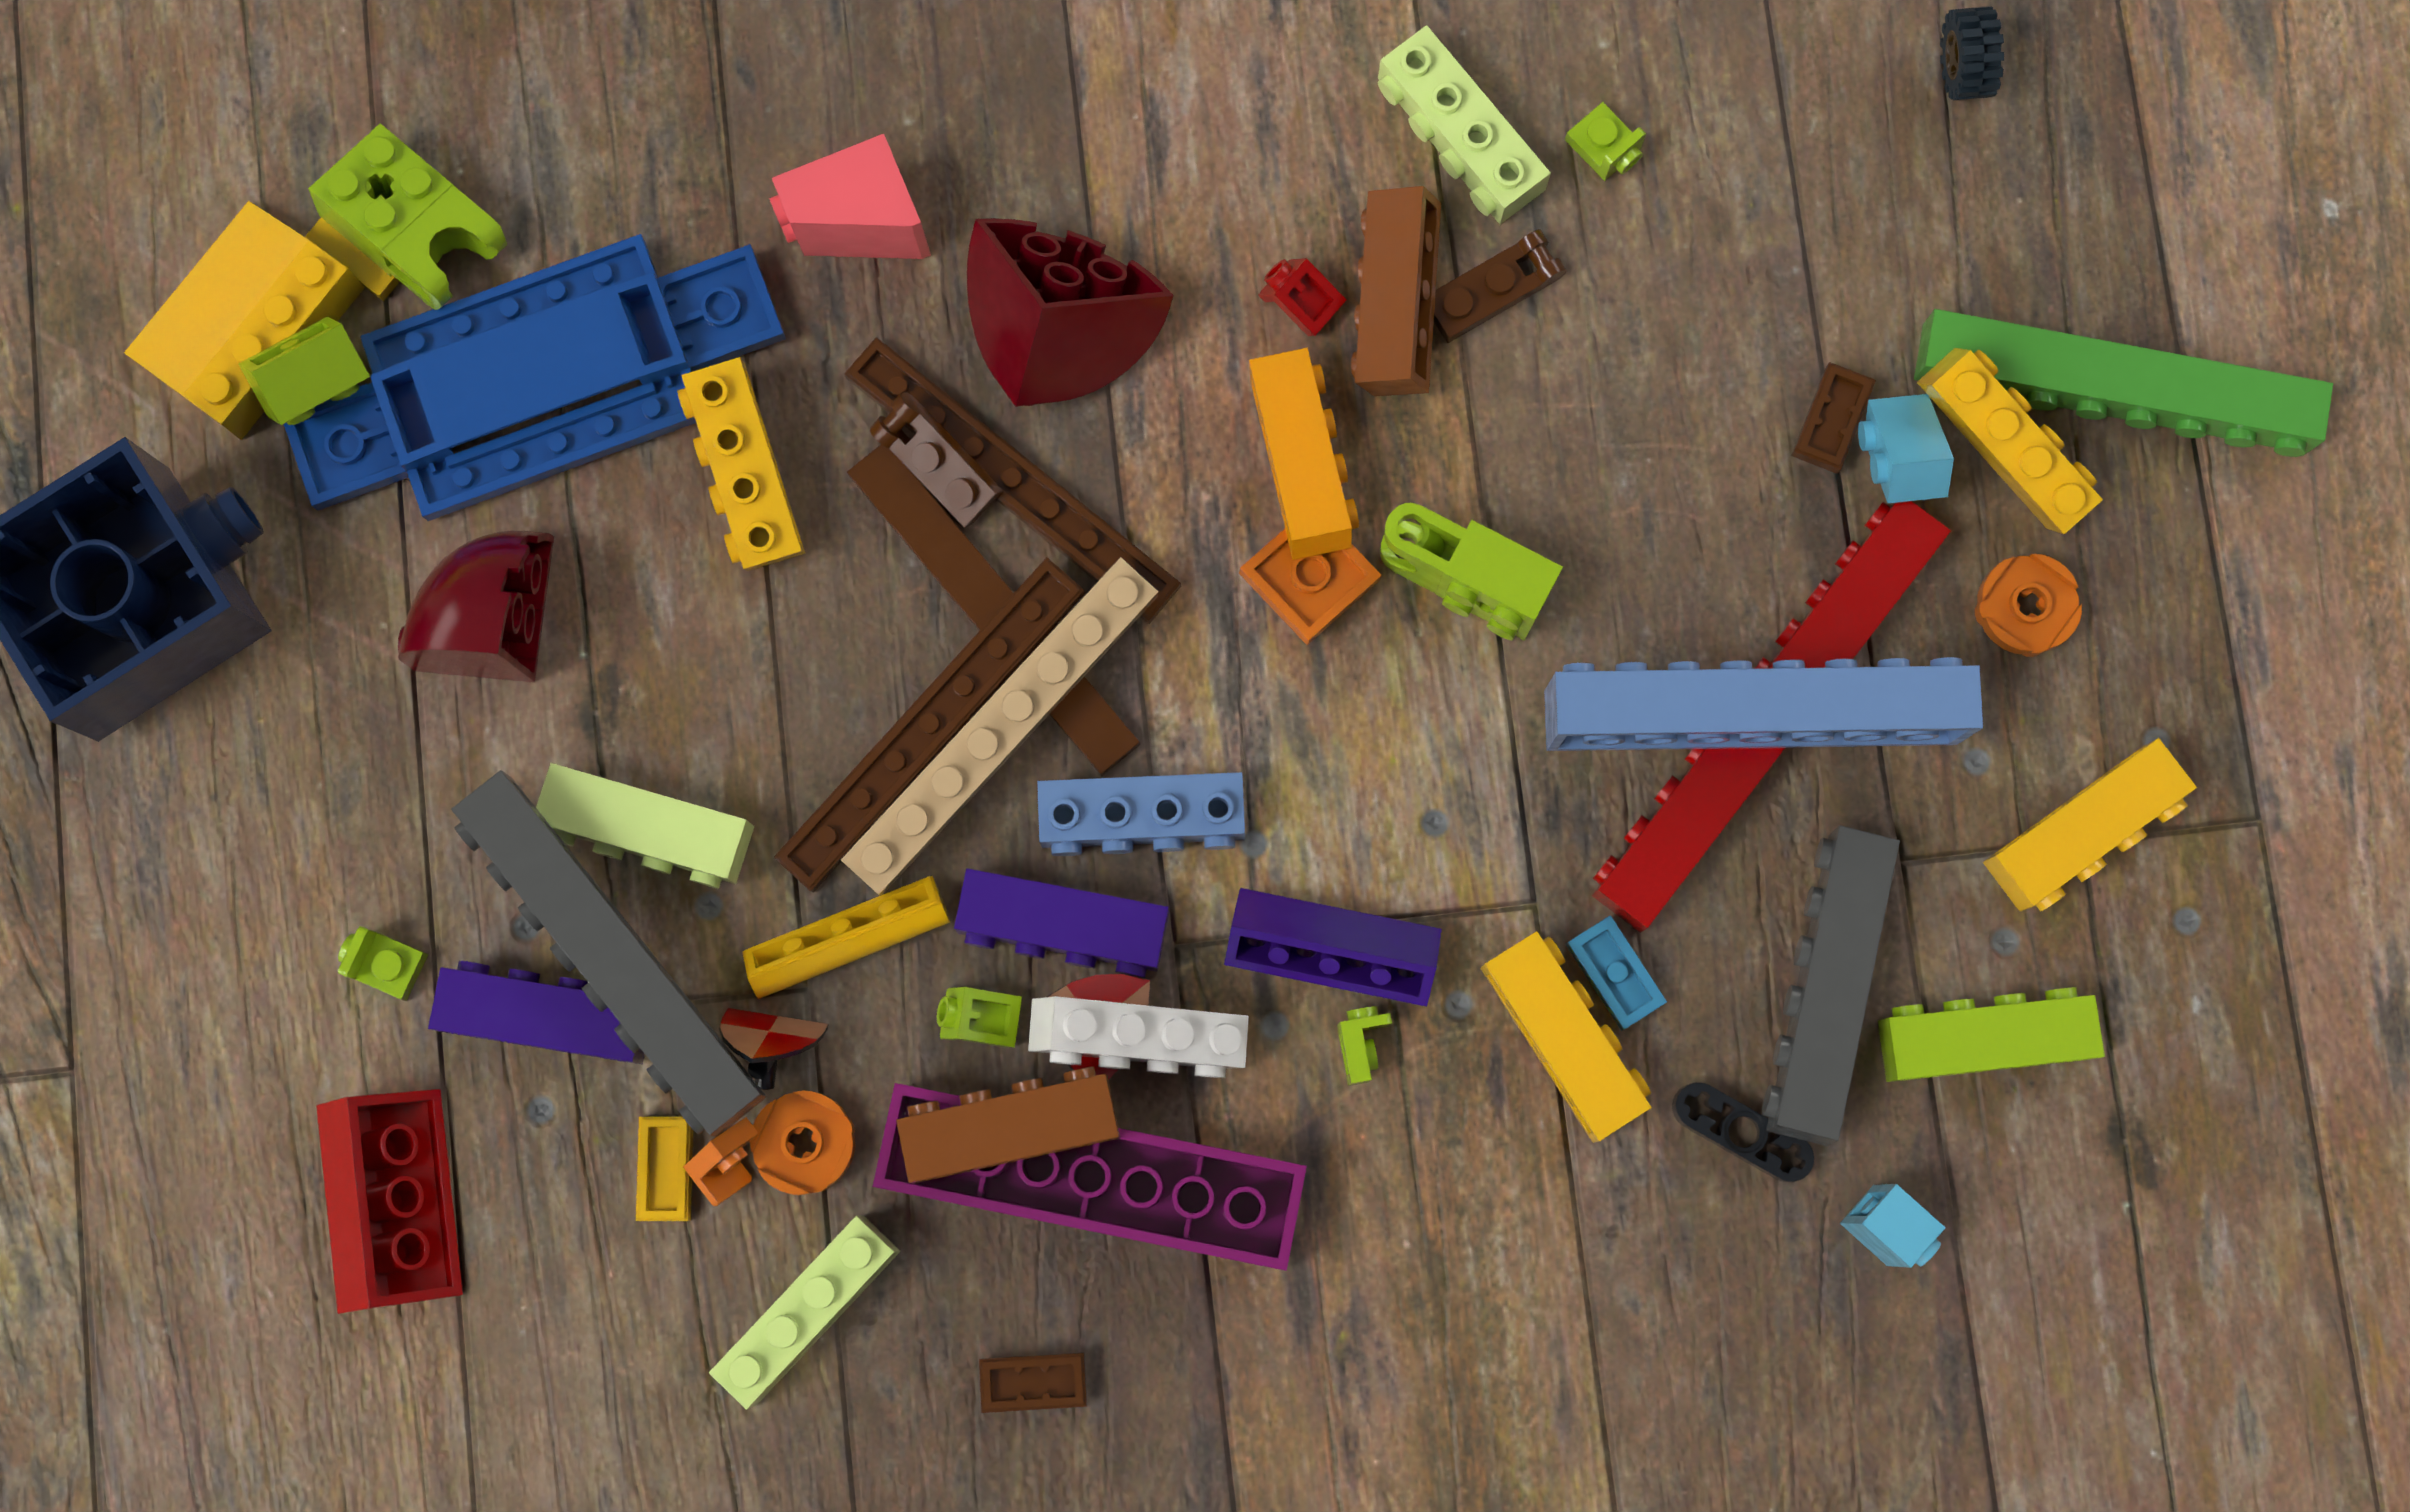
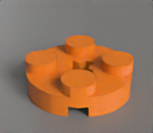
[1975,554,2082,657]
[750,1090,856,1195]

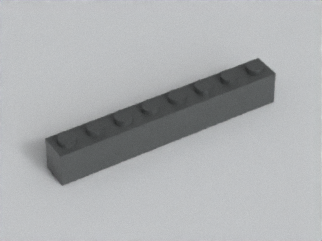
[451,770,767,1137]

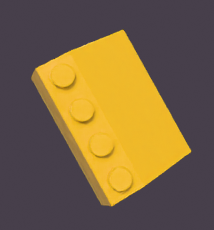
[124,201,365,440]

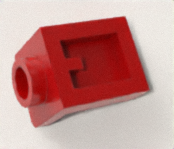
[1258,258,1347,336]

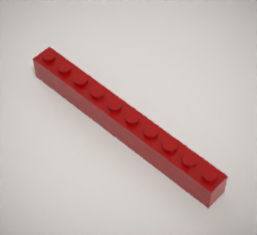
[1592,501,1952,933]

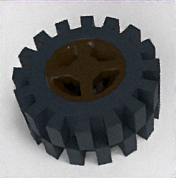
[1940,6,2004,101]

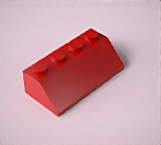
[316,1089,463,1314]

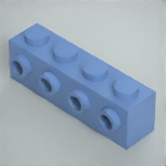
[1037,772,1245,856]

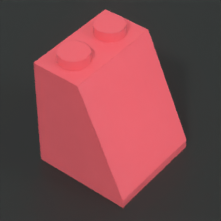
[769,134,931,259]

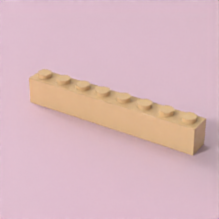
[841,557,1158,895]

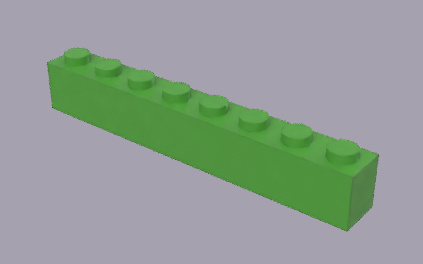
[1914,309,2333,457]

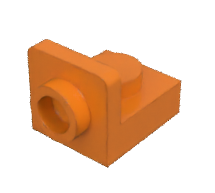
[683,1117,759,1206]

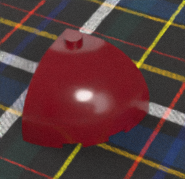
[967,218,1174,407]
[398,530,554,683]

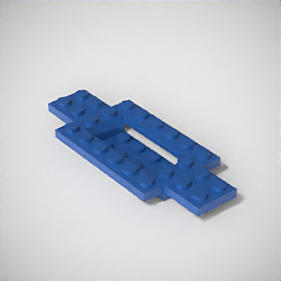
[284,234,786,521]

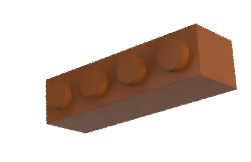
[1351,186,1441,397]
[896,1067,1121,1183]

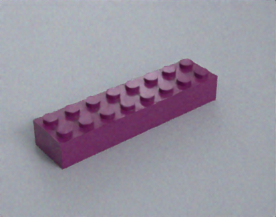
[872,1083,1307,1271]

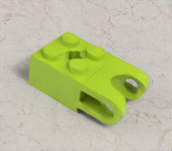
[308,123,507,310]
[1380,502,1563,640]

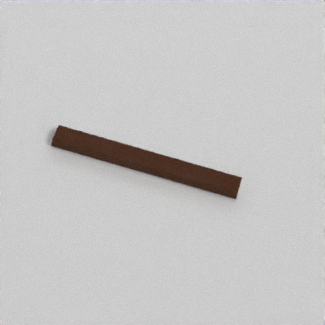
[844,337,1181,624]
[847,444,1140,777]
[774,557,1086,892]

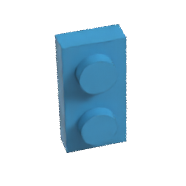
[1565,915,1667,1031]

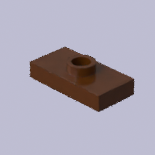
[1791,362,1876,474]
[979,1352,1087,1413]

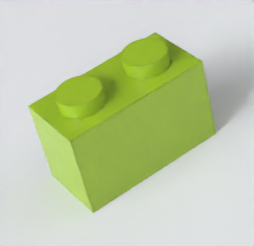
[238,316,370,425]

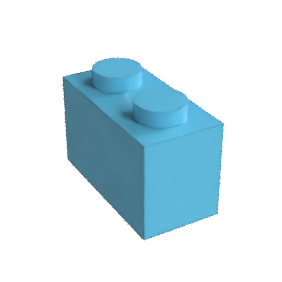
[1858,394,1954,503]
[1840,1184,1946,1268]

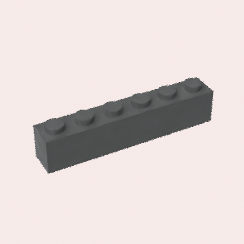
[1762,825,1900,1146]

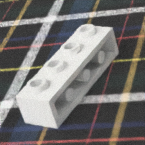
[1028,996,1249,1078]

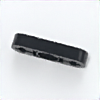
[1672,1082,1814,1182]

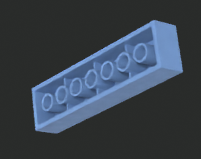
[1544,657,1983,751]

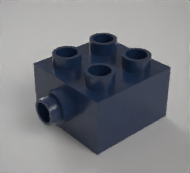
[0,437,272,742]

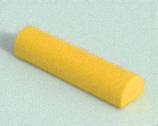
[742,876,951,999]

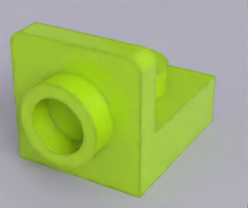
[1565,102,1646,181]
[338,926,429,1001]
[937,987,1022,1048]
[1337,1006,1392,1086]

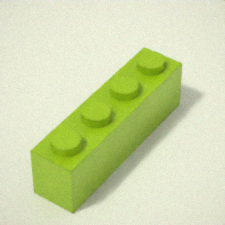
[1878,987,2105,1082]

